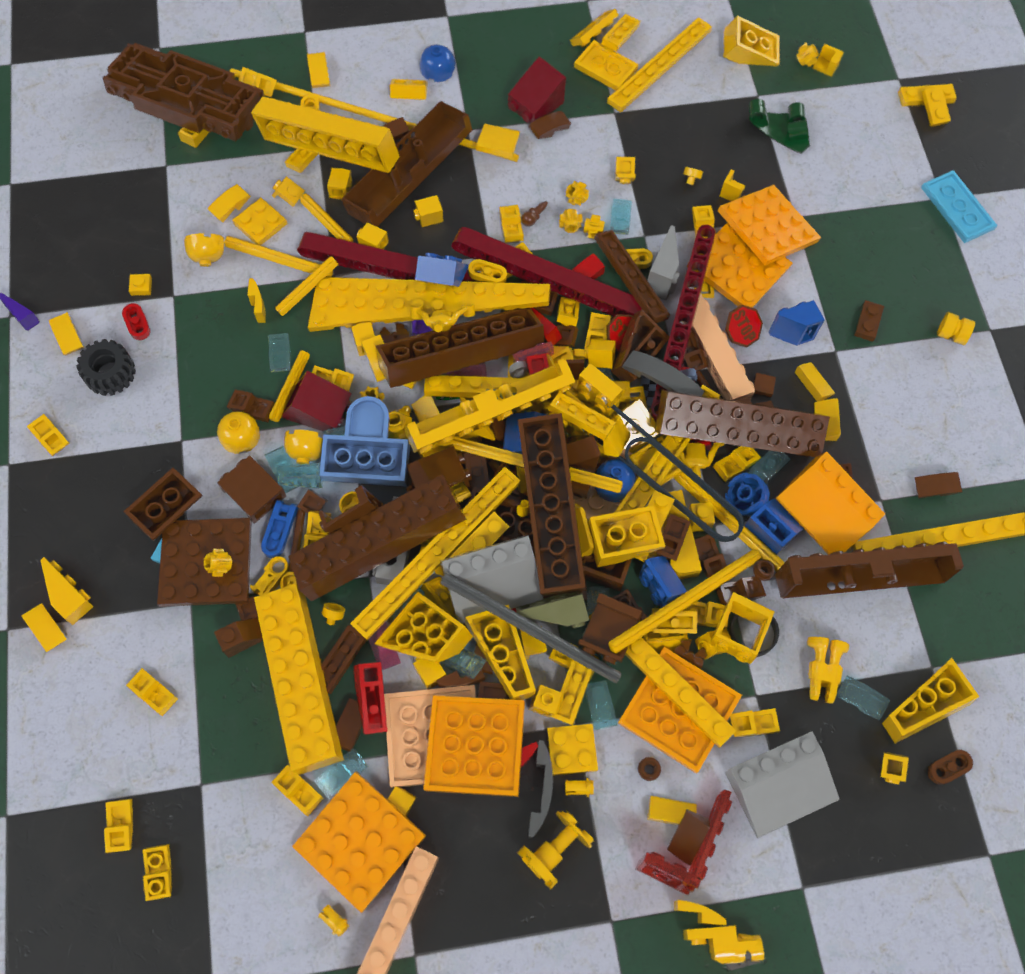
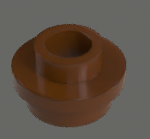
[753,560,775,581]
[638,757,661,781]

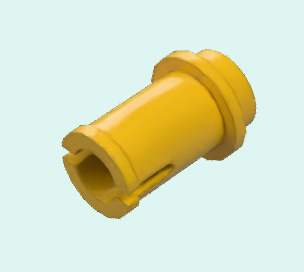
[565,778,594,797]
[318,904,349,937]

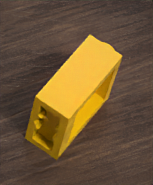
[710,592,775,664]

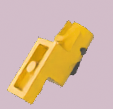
[683,926,764,970]

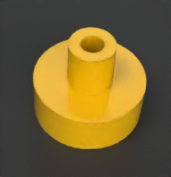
[683,167,703,185]
[322,603,345,625]

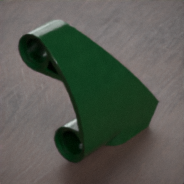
[748,99,810,154]

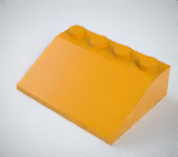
[776,451,885,555]

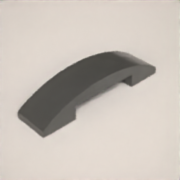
[622,350,704,396]
[528,740,553,839]

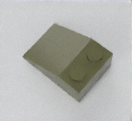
[516,591,589,628]

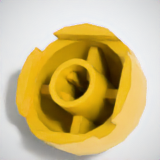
[184,233,224,267]
[217,411,260,454]
[284,430,323,465]

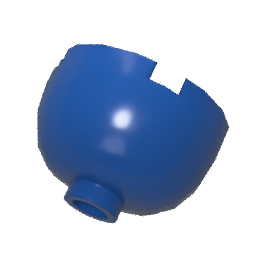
[420,44,455,82]
[595,459,636,502]
[725,473,770,516]

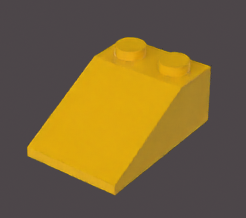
[724,16,780,66]
[588,505,666,567]

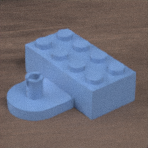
[319,396,410,486]

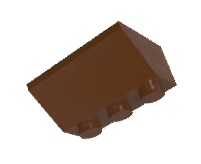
[123,468,203,541]

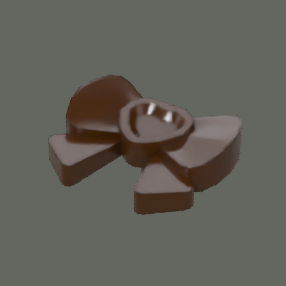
[380,323,410,343]
[674,639,707,669]

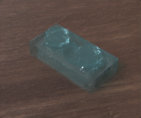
[585,680,618,731]

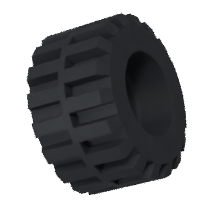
[76,339,136,396]

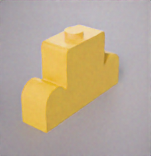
[643,490,702,579]

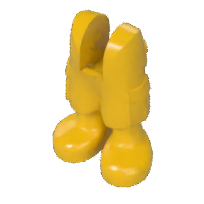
[807,637,849,704]

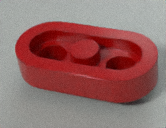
[122,303,151,340]

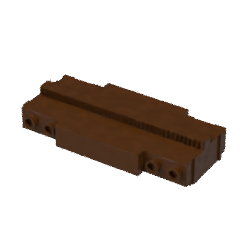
[102,43,264,141]

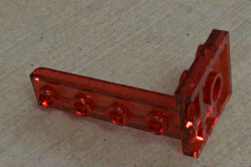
[635,790,732,896]

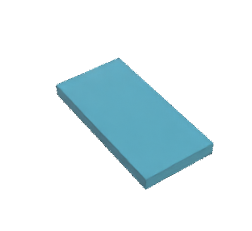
[921,170,998,243]

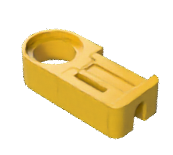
[250,556,289,596]

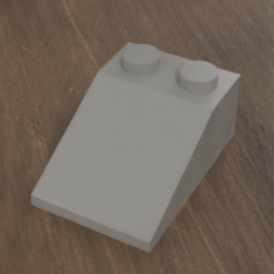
[648,225,680,300]

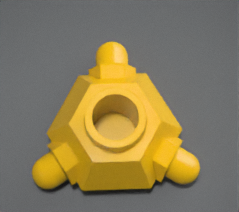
[388,405,412,444]

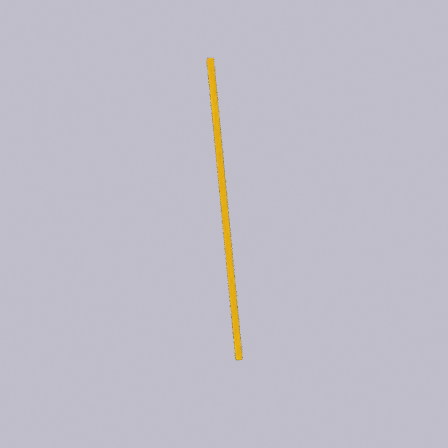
[230,68,519,162]

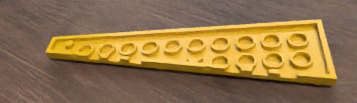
[308,277,550,332]

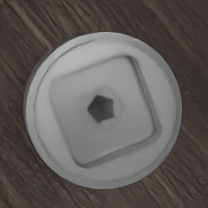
[509,361,528,378]

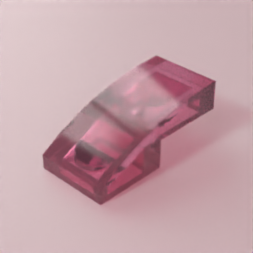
[369,622,401,670]

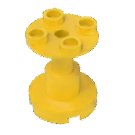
[517,811,594,889]

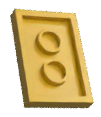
[574,40,639,91]

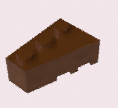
[611,310,669,383]

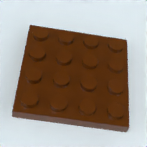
[157,518,252,607]

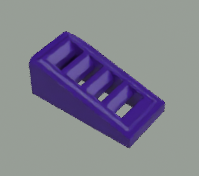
[0,293,40,331]

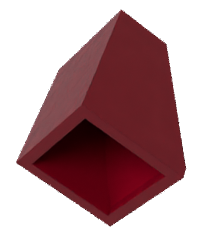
[508,56,566,124]
[282,371,352,434]

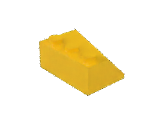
[374,592,473,663]

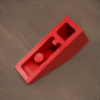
[353,662,388,734]

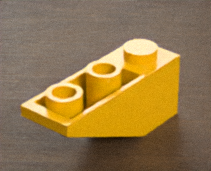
[41,557,94,625]

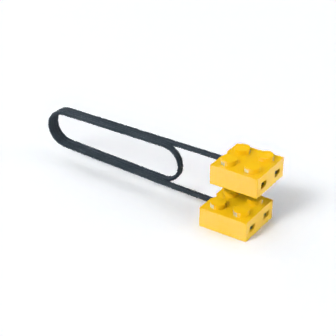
[563,363,744,542]

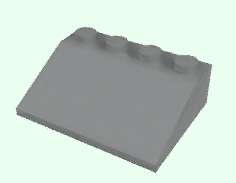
[440,535,543,624]
[725,732,840,838]

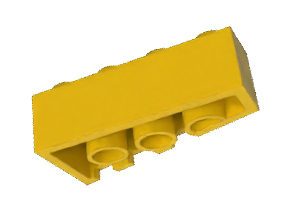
[465,605,536,700]
[882,658,980,743]

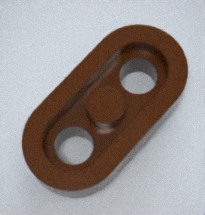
[928,750,973,785]

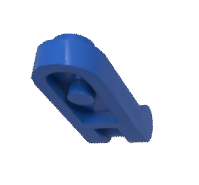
[261,500,299,558]

